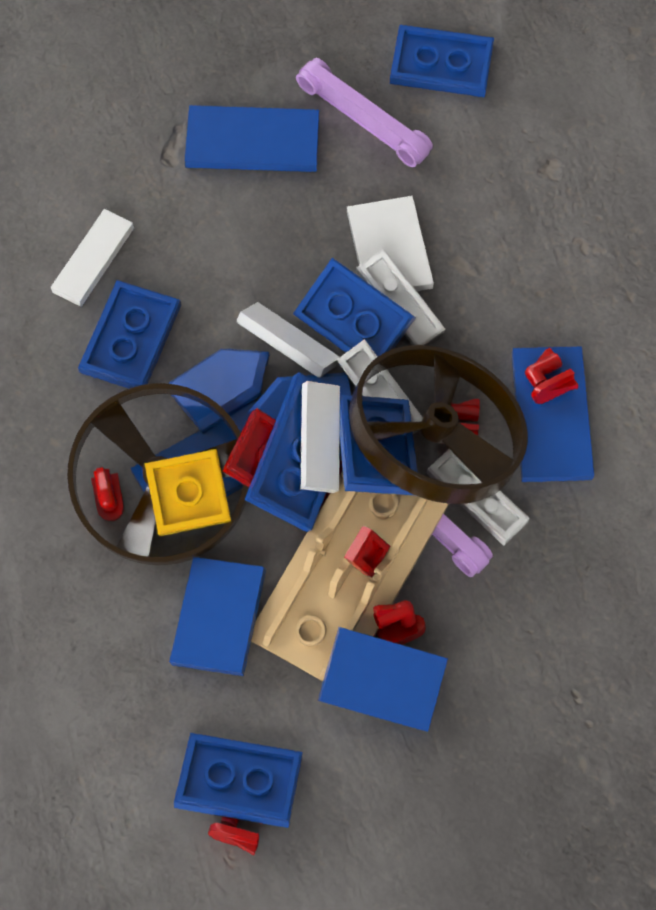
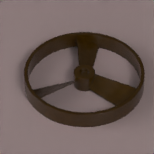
[349,345,528,504]
[67,383,249,565]

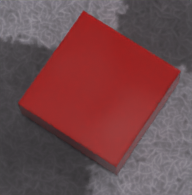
[344,526,390,578]

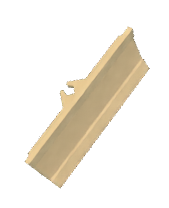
[251,472,449,682]

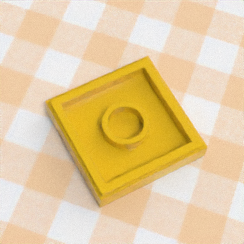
[145,449,231,536]

